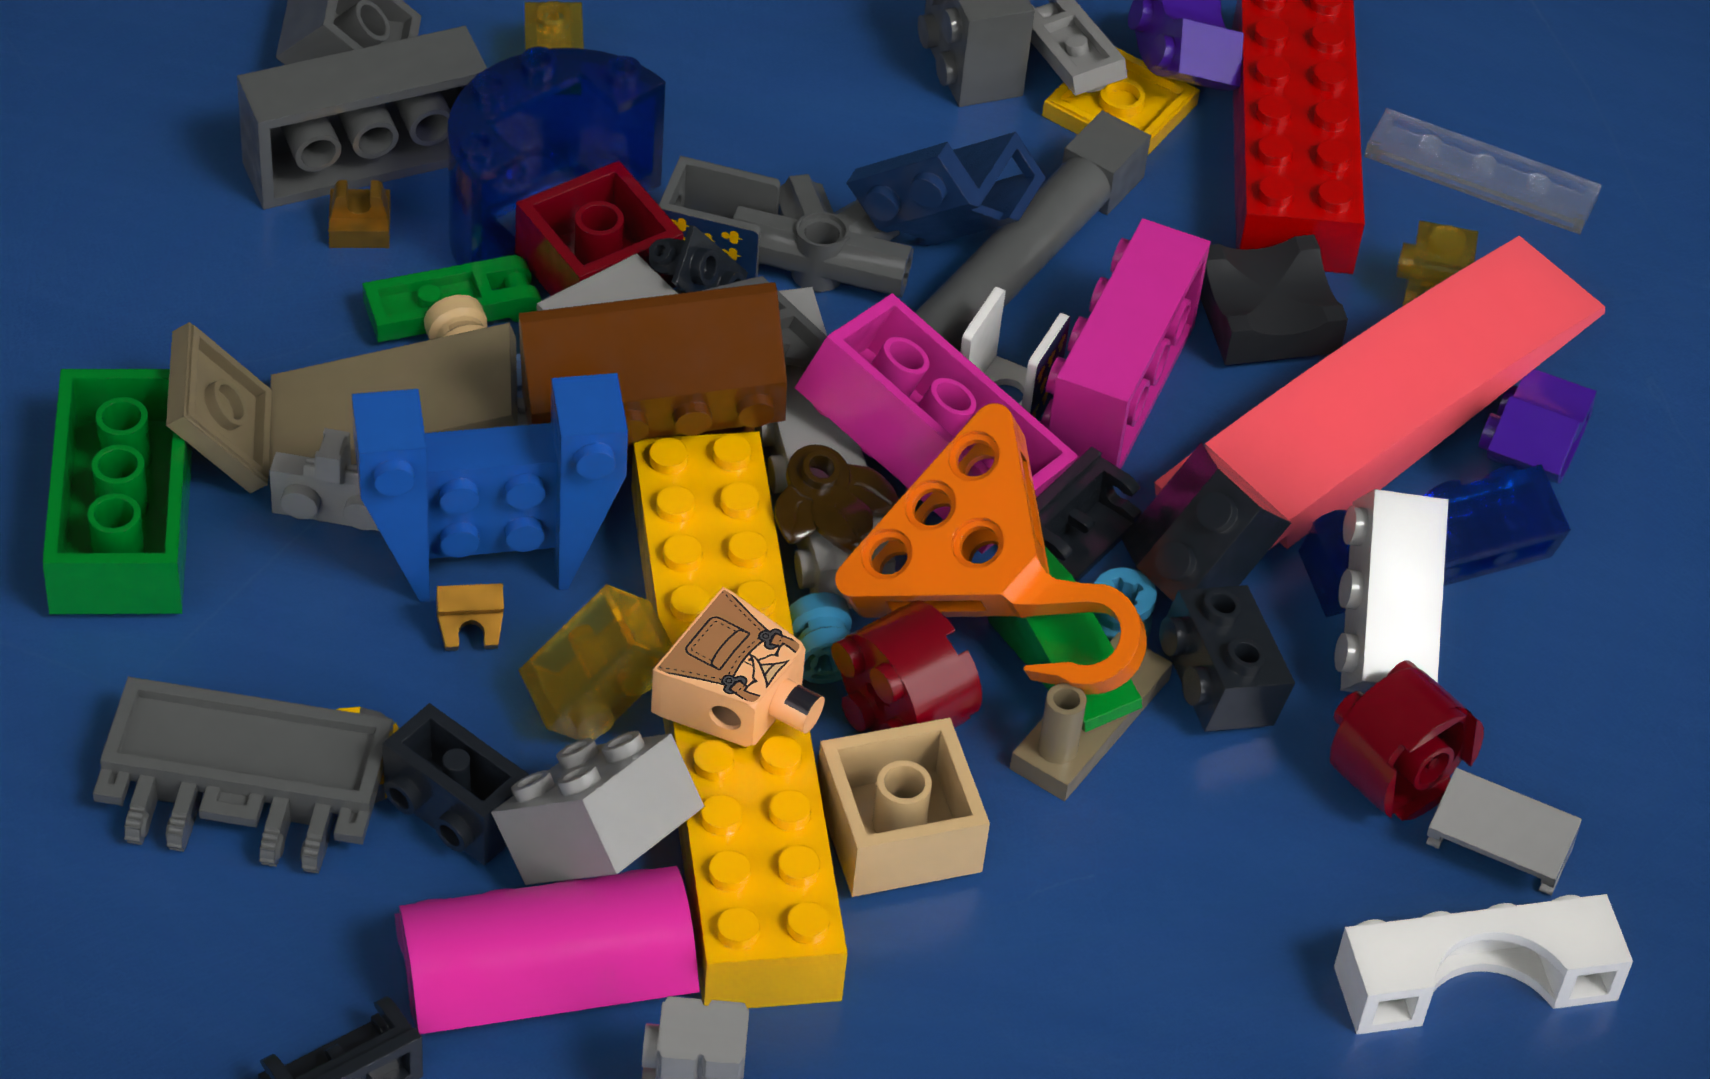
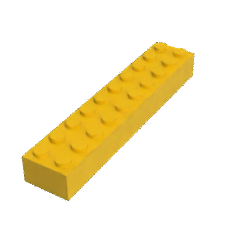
[631,431,848,1009]

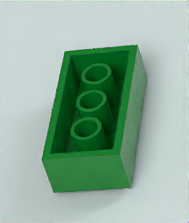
[43,369,193,614]

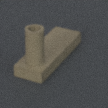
[1010,632,1173,802]

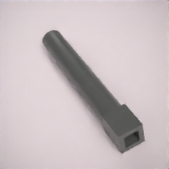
[915,110,1151,352]

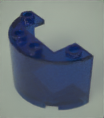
[448,47,666,265]

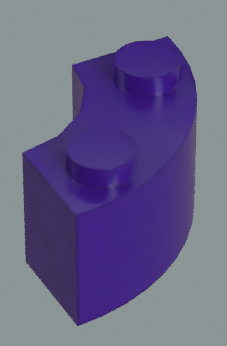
[1128,0,1244,91]
[1478,369,1597,484]

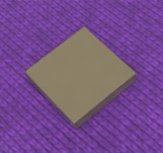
[166,322,272,494]

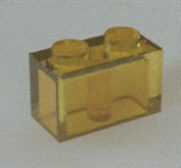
[518,584,673,741]

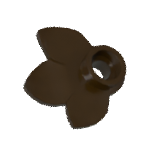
[775,444,899,554]

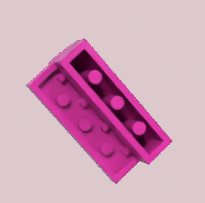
[395,866,700,1034]

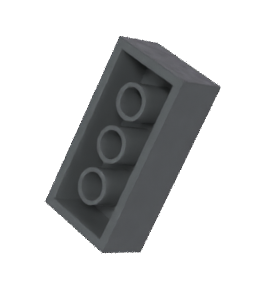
[237,25,489,210]

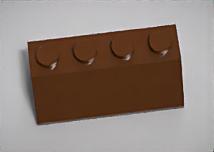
[519,282,787,444]

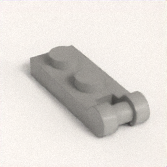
[1031,0,1128,96]

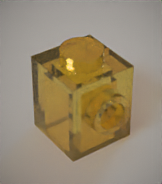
[524,1,584,92]
[1396,221,1478,306]

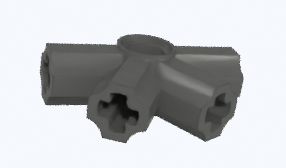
[733,174,914,298]

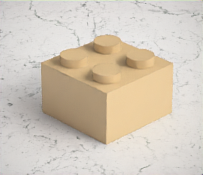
[817,718,990,897]

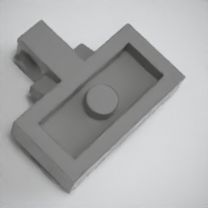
[269,428,379,531]

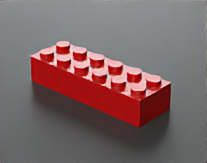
[1232,0,1365,274]

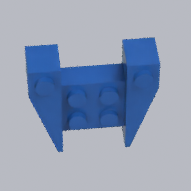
[352,373,628,602]

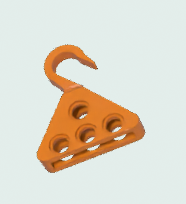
[835,403,1147,695]

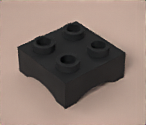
[1200,234,1348,365]

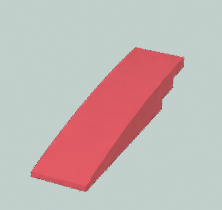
[1154,235,1605,550]

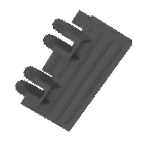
[93,676,394,874]

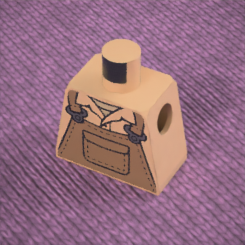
[651,587,825,747]

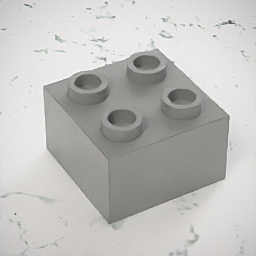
[491,731,705,885]

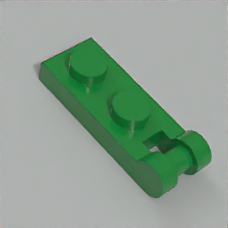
[362,255,542,343]

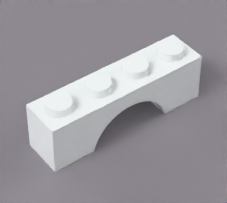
[1334,894,1633,1035]

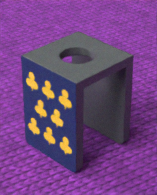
[659,155,780,280]

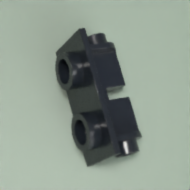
[649,225,748,293]

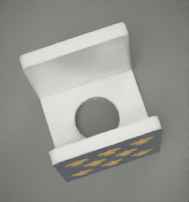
[960,287,1070,420]

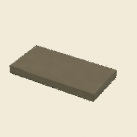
[269,322,518,470]

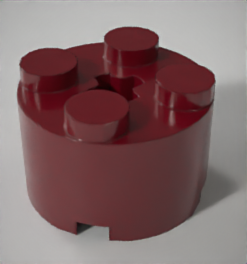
[831,600,982,732]
[1330,660,1484,821]

